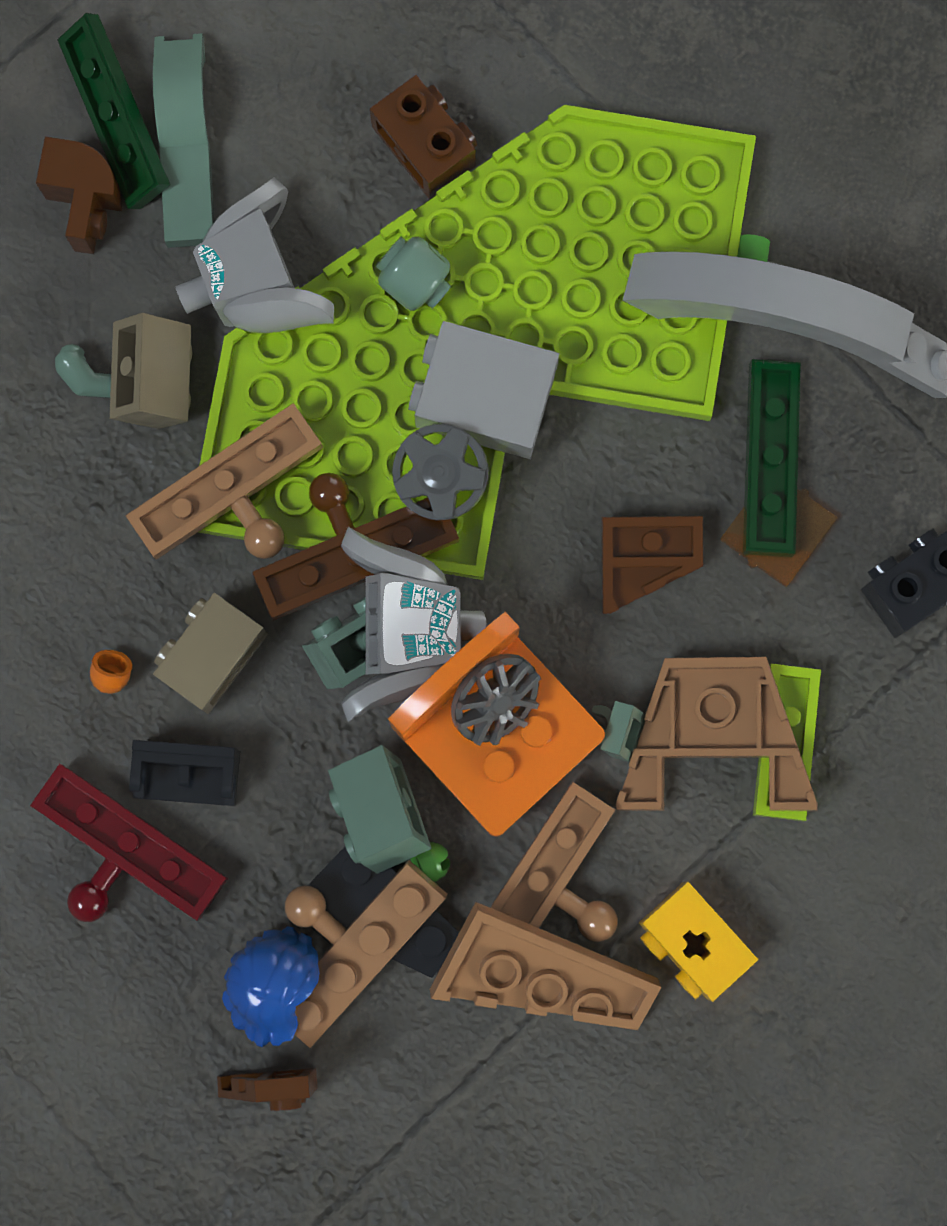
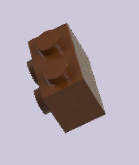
[370,75,477,200]

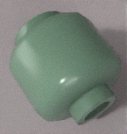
[376,236,451,311]

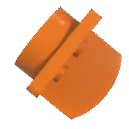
[388,612,605,837]

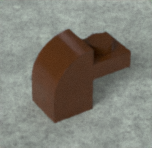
[36,136,122,254]

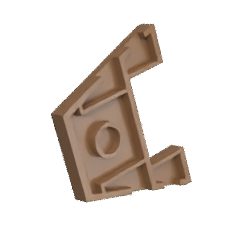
[616,657,818,811]

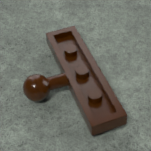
[252,473,459,621]

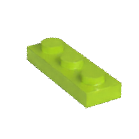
[753,664,821,821]

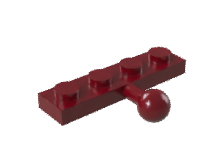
[30,763,228,922]

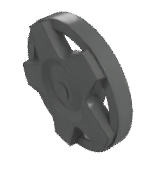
[392,424,489,520]

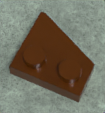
[601,516,703,614]
[217,1068,318,1111]

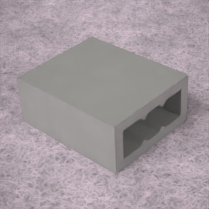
[408,321,560,460]

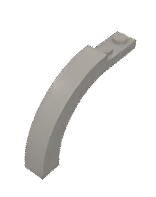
[623,252,947,398]

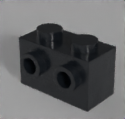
[861,528,947,638]

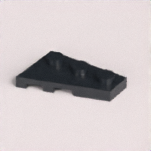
[308,847,459,978]

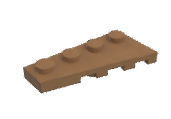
[429,902,662,1030]

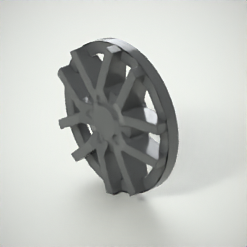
[451,654,541,746]

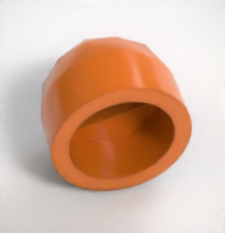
[90,650,133,694]

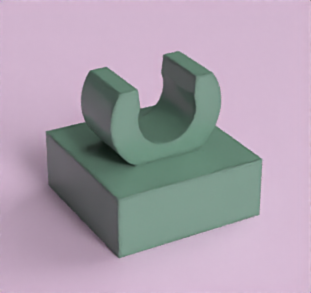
[592,701,645,763]

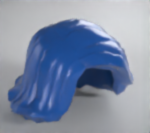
[222,926,320,1047]

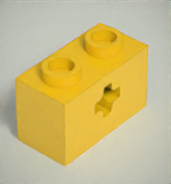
[639,882,759,1002]

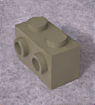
[109,313,192,429]
[153,592,268,715]

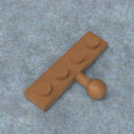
[125,403,323,560]
[490,782,618,942]
[285,860,447,1048]

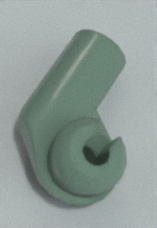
[55,344,111,398]

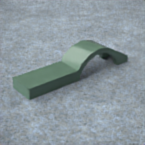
[153,33,214,248]

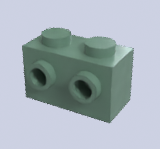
[302,596,366,689]
[328,745,432,874]

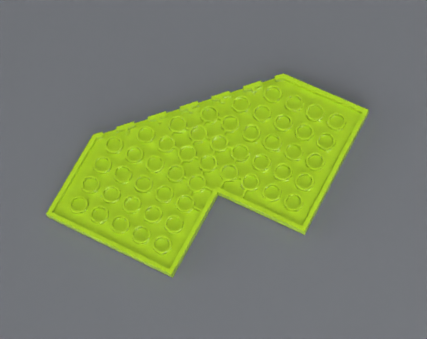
[198,105,756,580]

